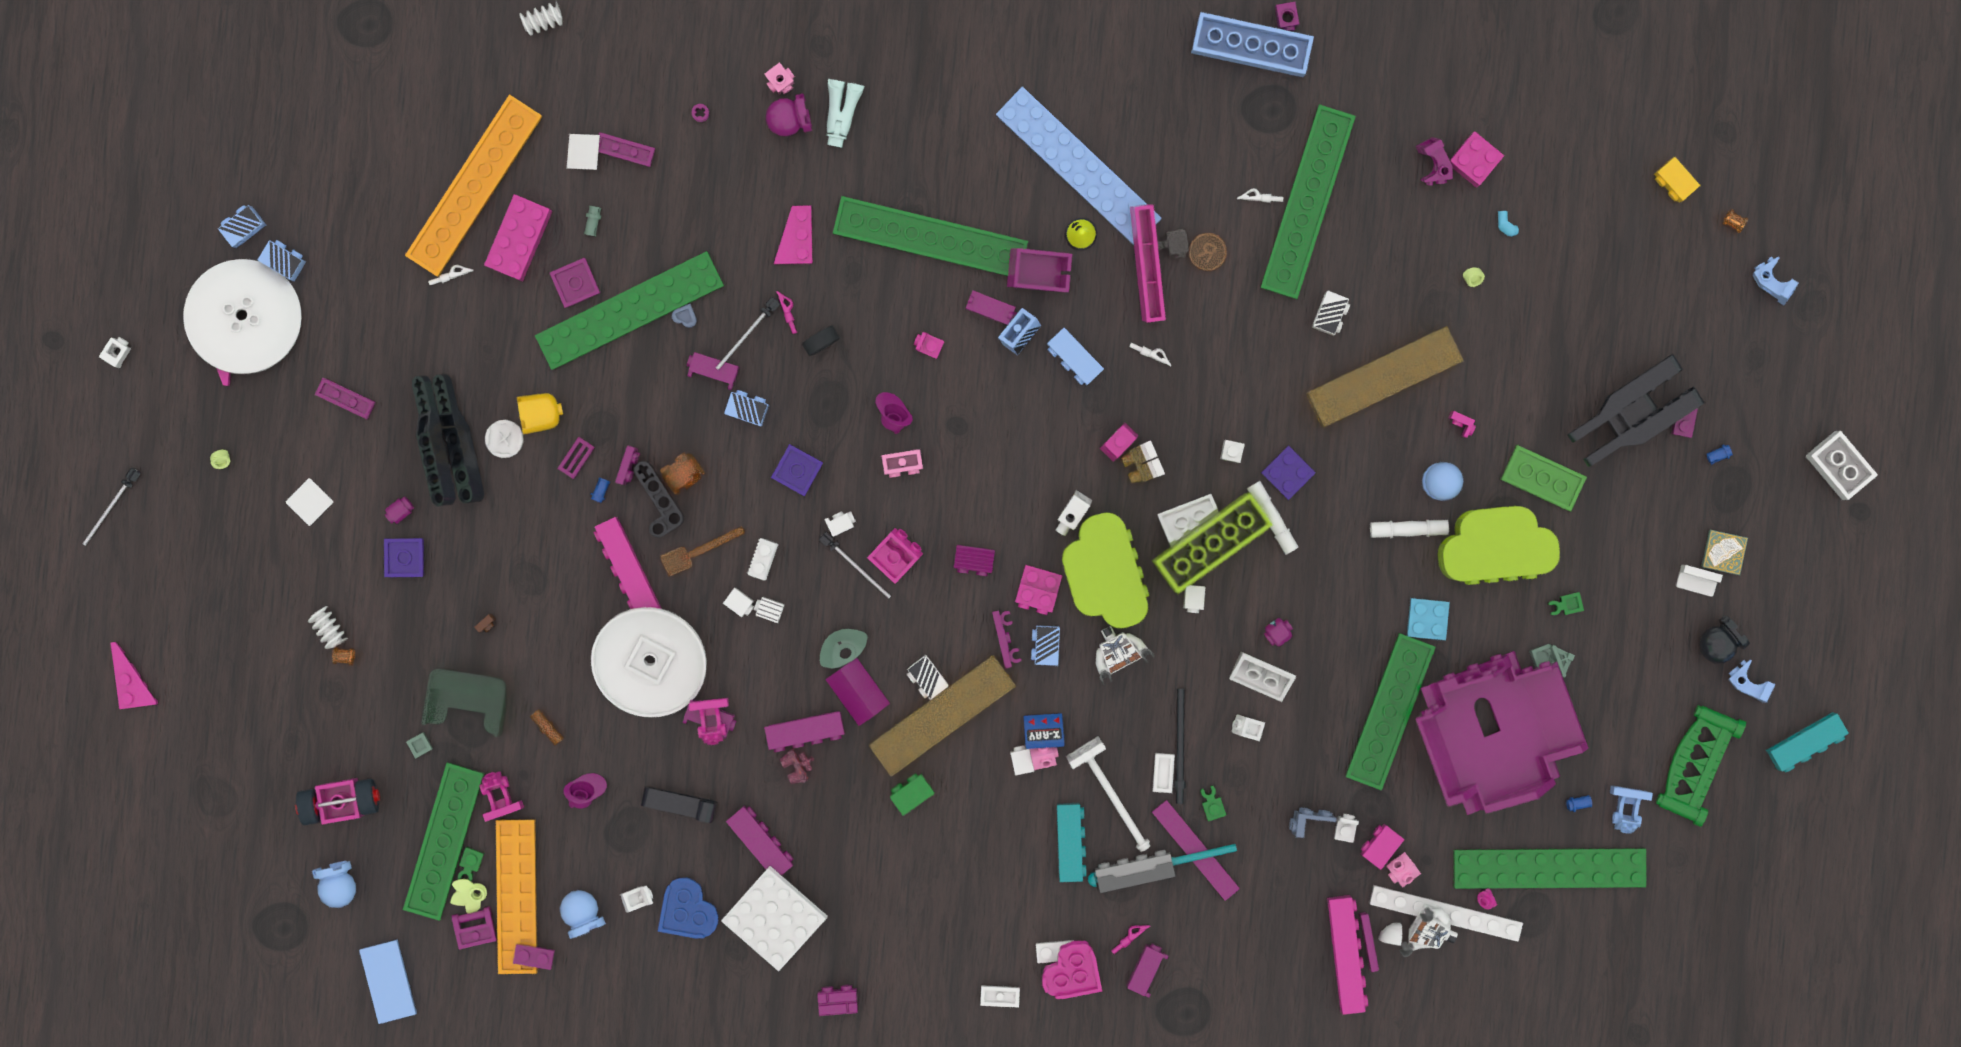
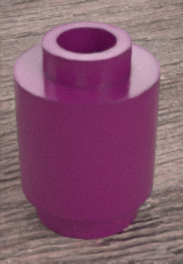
[385,496,414,524]

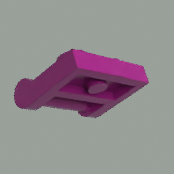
[452,907,497,949]

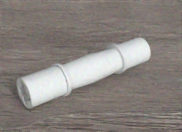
[1247,481,1298,555]
[1370,520,1449,538]

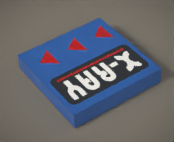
[1024,713,1064,749]

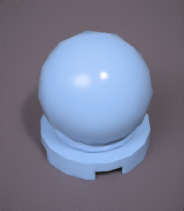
[1422,462,1464,501]
[312,861,356,908]
[560,890,606,939]

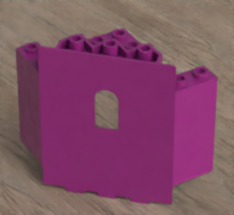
[1416,651,1588,815]

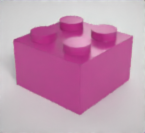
[1450,131,1504,188]

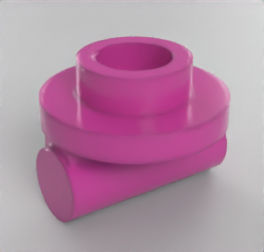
[1478,888,1497,909]

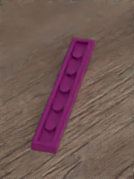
[1152,800,1240,901]

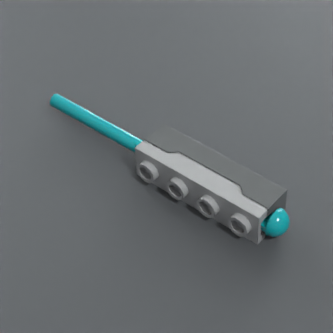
[1088,844,1237,893]

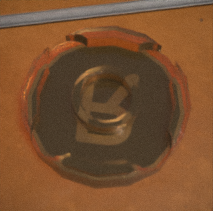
[1189,233,1227,271]

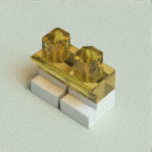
[1121,440,1165,483]

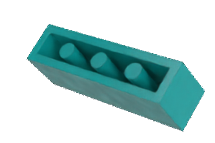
[1766,712,1849,772]
[1057,803,1086,882]

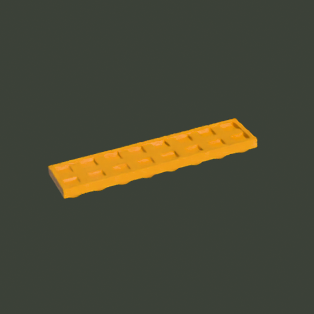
[496,819,537,974]

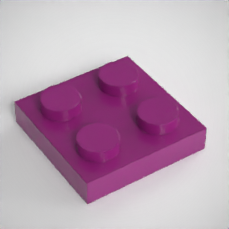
[550,258,601,308]
[615,446,640,485]

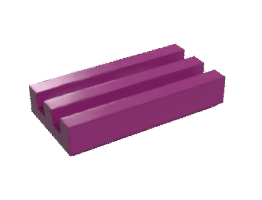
[557,437,595,479]

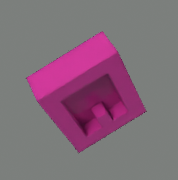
[914,332,944,359]
[1449,411,1476,438]

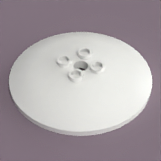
[183,259,302,374]
[591,607,707,717]

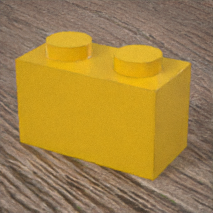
[1654,157,1700,202]

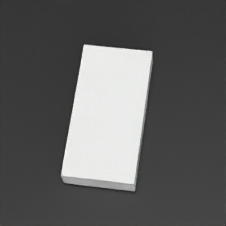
[1153,753,1175,793]

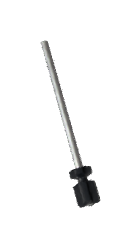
[716,297,780,370]
[82,468,141,546]
[819,531,891,599]

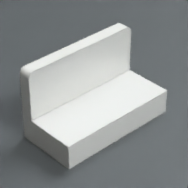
[1676,565,1723,597]

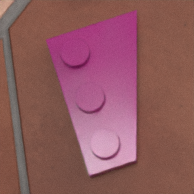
[774,206,813,264]

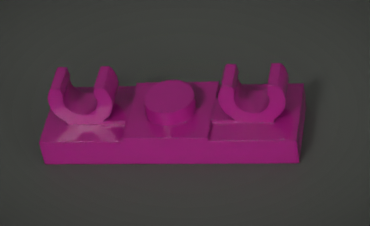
[992,610,1021,668]

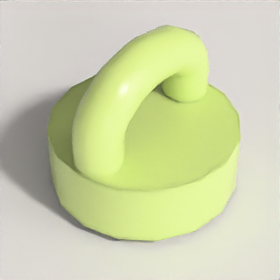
[1463,267,1485,287]
[210,449,230,469]

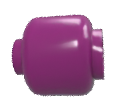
[1264,618,1293,647]

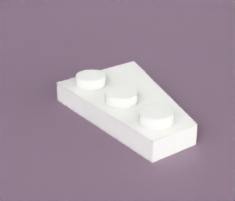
[1157,494,1218,547]

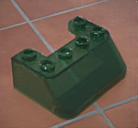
[421,668,507,737]

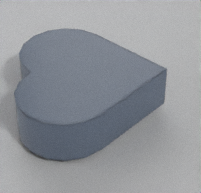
[672,304,697,328]

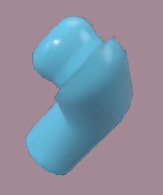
[1498,211,1519,237]

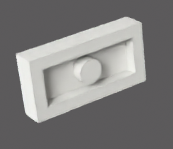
[1036,940,1074,963]
[980,985,1020,1007]

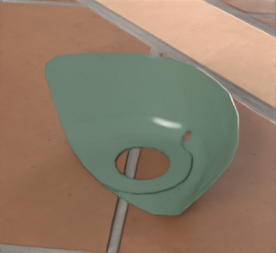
[820,629,868,668]

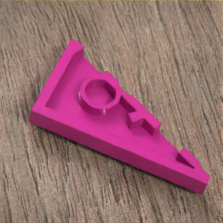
[111,642,158,709]

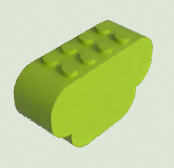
[1438,506,1560,585]
[1062,513,1149,628]

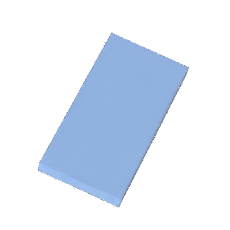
[359,939,417,1024]

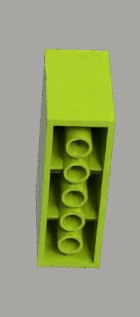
[1151,493,1273,593]

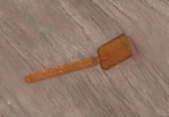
[660,527,745,577]

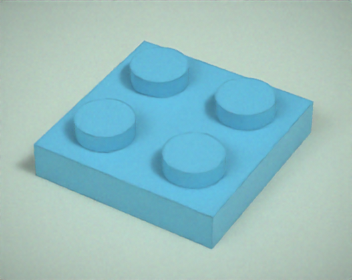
[1407,598,1450,640]

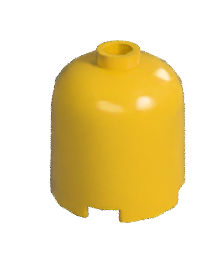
[517,393,563,435]

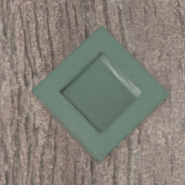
[406,732,433,758]

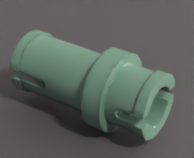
[584,206,601,236]

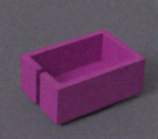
[1007,248,1072,292]

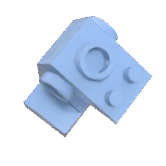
[1753,257,1798,305]
[1728,660,1775,703]
[1610,786,1653,833]

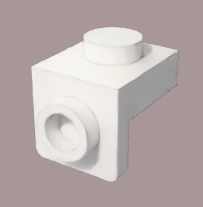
[620,886,653,912]

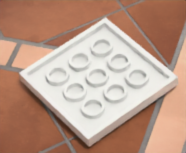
[721,866,828,971]

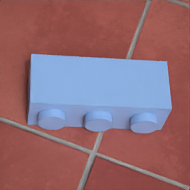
[1047,328,1104,386]

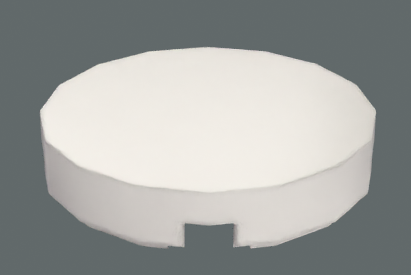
[485,420,524,458]

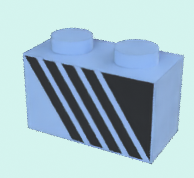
[218,205,266,248]
[258,240,306,281]
[998,308,1041,355]
[724,390,769,426]
[1031,625,1060,665]

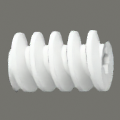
[520,1,562,35]
[308,606,348,649]

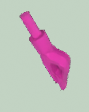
[776,291,797,334]
[1111,925,1150,954]

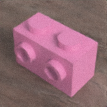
[882,450,923,478]

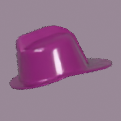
[875,392,913,434]
[563,773,607,809]

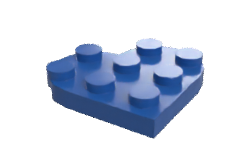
[658,877,718,938]

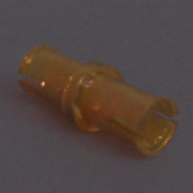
[530,709,564,746]

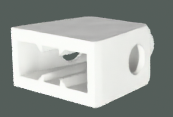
[1056,490,1092,536]

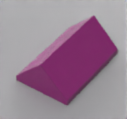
[825,658,890,726]

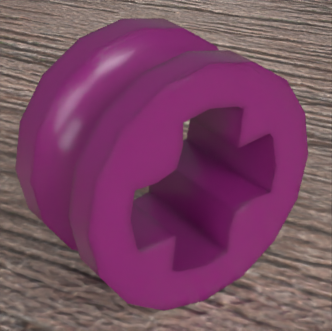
[692,104,709,122]

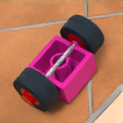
[295,778,380,825]

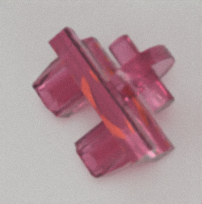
[780,748,814,784]

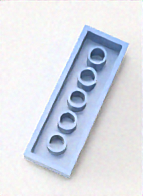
[1191,12,1314,77]

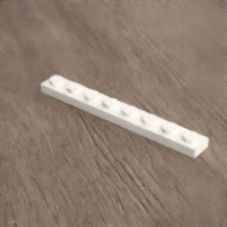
[1369,885,1523,942]

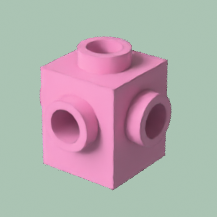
[764,63,795,95]
[1030,747,1059,770]
[1387,852,1421,888]

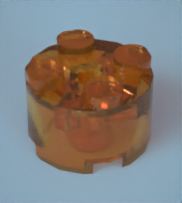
[660,453,706,495]

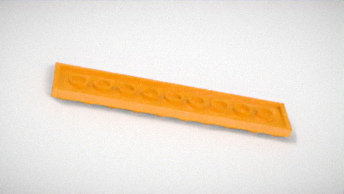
[405,94,543,277]

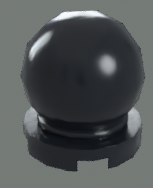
[1699,616,1750,663]

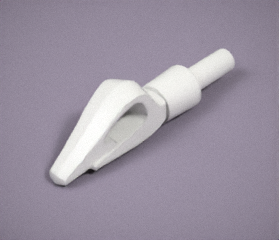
[1237,188,1283,203]
[428,265,474,285]
[1129,343,1171,367]

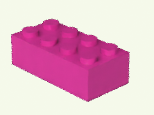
[484,194,553,282]

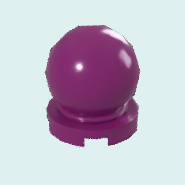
[766,93,812,136]

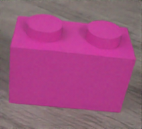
[1361,824,1404,870]

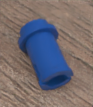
[1706,445,1733,465]
[590,477,610,503]
[1566,795,1592,812]

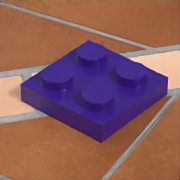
[771,444,823,496]
[1261,446,1315,500]
[384,538,424,577]

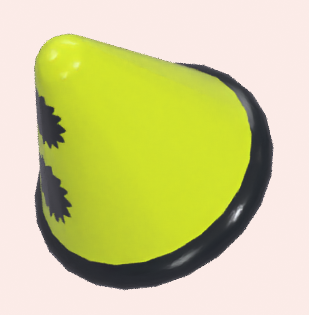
[1065,218,1097,250]

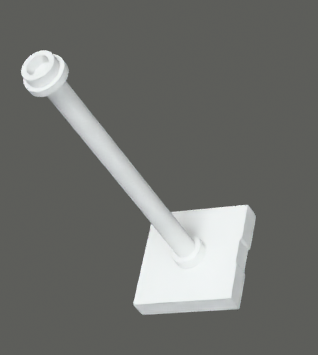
[1066,736,1150,852]

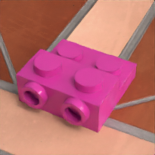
[867,528,923,584]
[1015,565,1062,615]

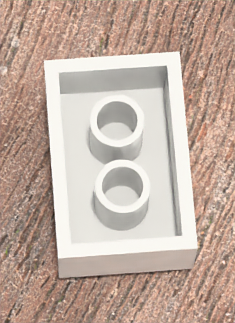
[1806,431,1878,500]

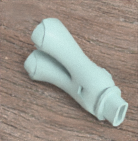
[826,79,864,148]

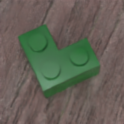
[890,773,935,816]

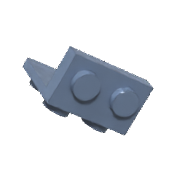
[1289,808,1337,838]

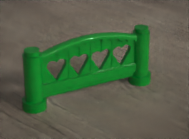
[1656,705,1746,827]

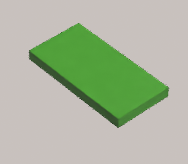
[1500,445,1587,512]

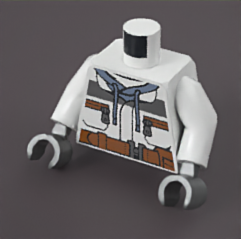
[1096,626,1155,685]
[1399,904,1458,957]

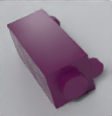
[966,291,1017,326]
[687,352,740,390]
[683,699,737,739]
[1126,943,1169,997]

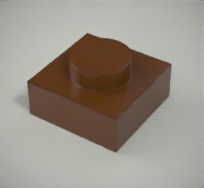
[474,614,496,633]

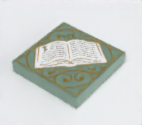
[1701,530,1748,575]

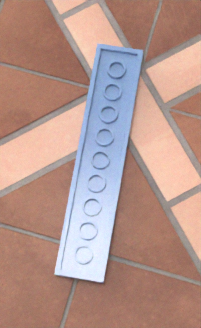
[996,87,1161,245]

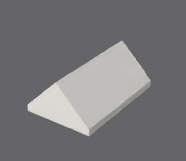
[1229,652,1296,702]

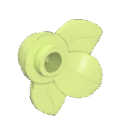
[450,879,487,914]

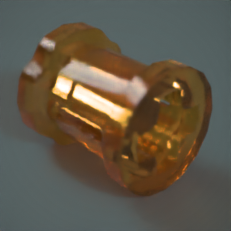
[1722,209,1748,233]
[332,647,355,666]

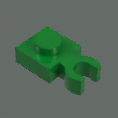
[1548,592,1584,615]
[1201,785,1227,822]
[458,847,485,881]

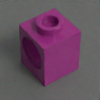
[1275,2,1299,32]

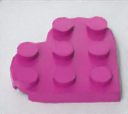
[1042,941,1102,999]

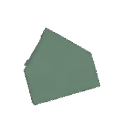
[1529,644,1575,678]

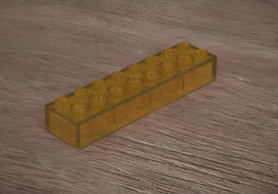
[1306,326,1463,428]
[869,654,1016,777]

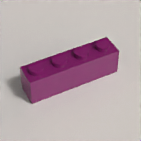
[764,711,845,752]
[726,805,794,875]

